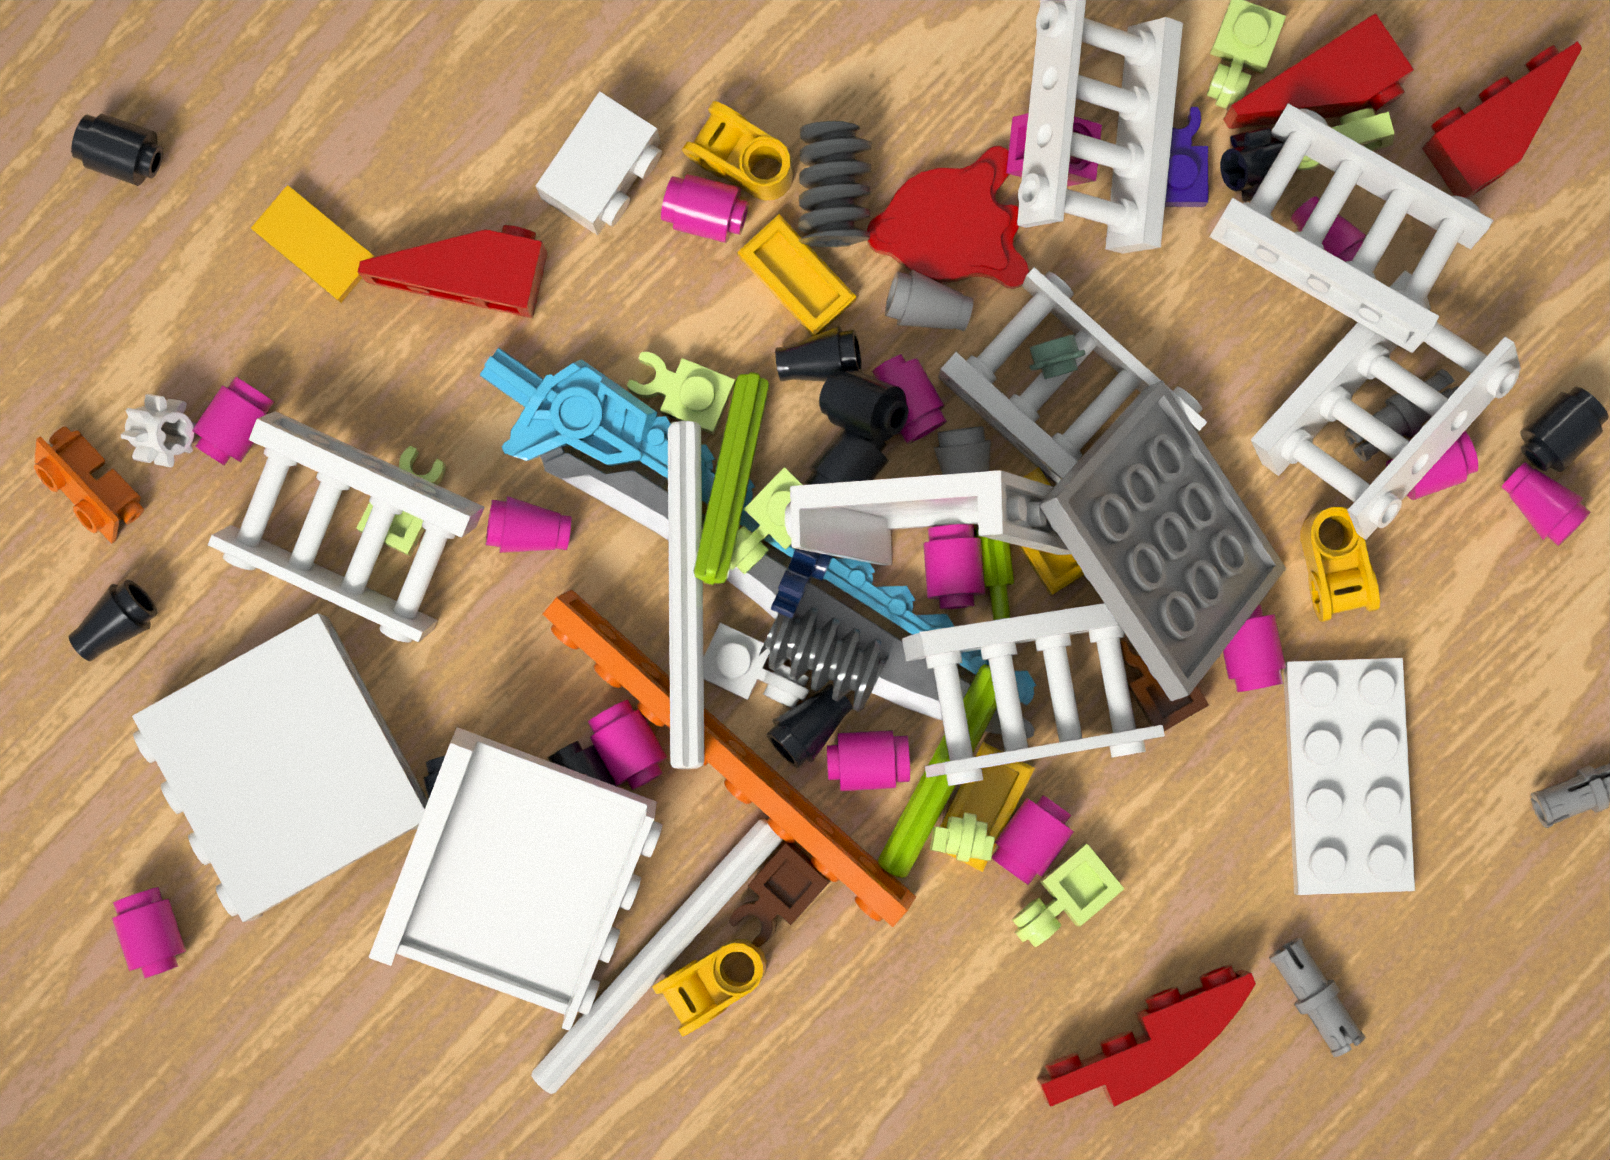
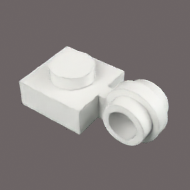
[703,623,809,708]

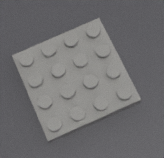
[1039,380,1286,701]

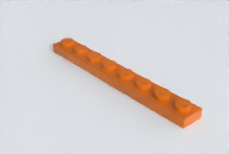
[542,590,917,927]

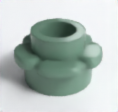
[1029,334,1085,379]

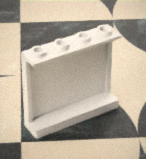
[785,470,1071,566]
[132,613,428,922]
[369,727,663,1031]

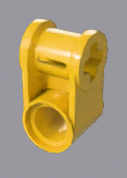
[682,101,793,201]
[1300,507,1380,622]
[652,939,767,1037]

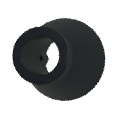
[775,326,862,382]
[68,580,157,661]
[766,683,853,768]

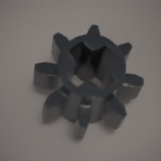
[1220,127,1285,202]

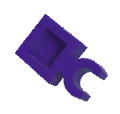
[1165,107,1208,207]

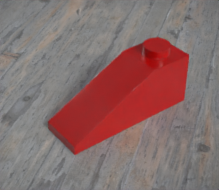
[1223,13,1414,129]
[357,225,548,319]

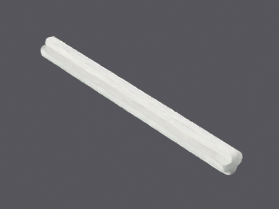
[668,421,704,769]
[531,819,782,1094]

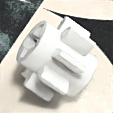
[121,394,196,467]

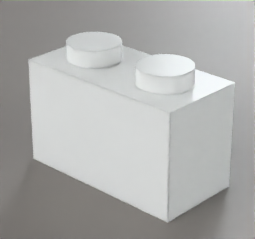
[536,91,662,235]

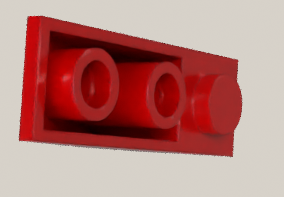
[1422,41,1582,199]

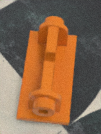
[34,426,144,544]

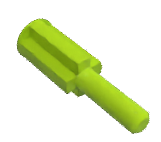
[974,528,1014,620]

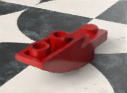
[1037,964,1256,1107]

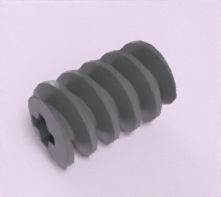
[798,121,872,247]
[759,607,889,712]

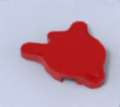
[867,146,1029,289]

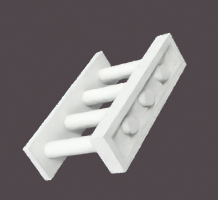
[1017,0,1183,254]
[1209,103,1493,353]
[938,267,1207,485]
[1251,271,1521,540]
[208,411,484,643]
[902,603,1165,786]

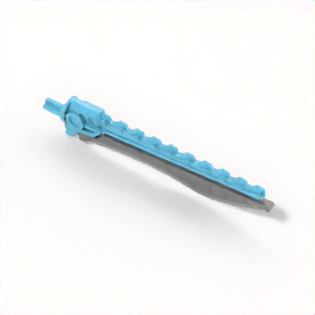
[480,348,1036,738]

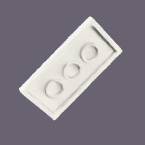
[1283,658,1415,895]

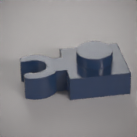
[770,549,833,618]

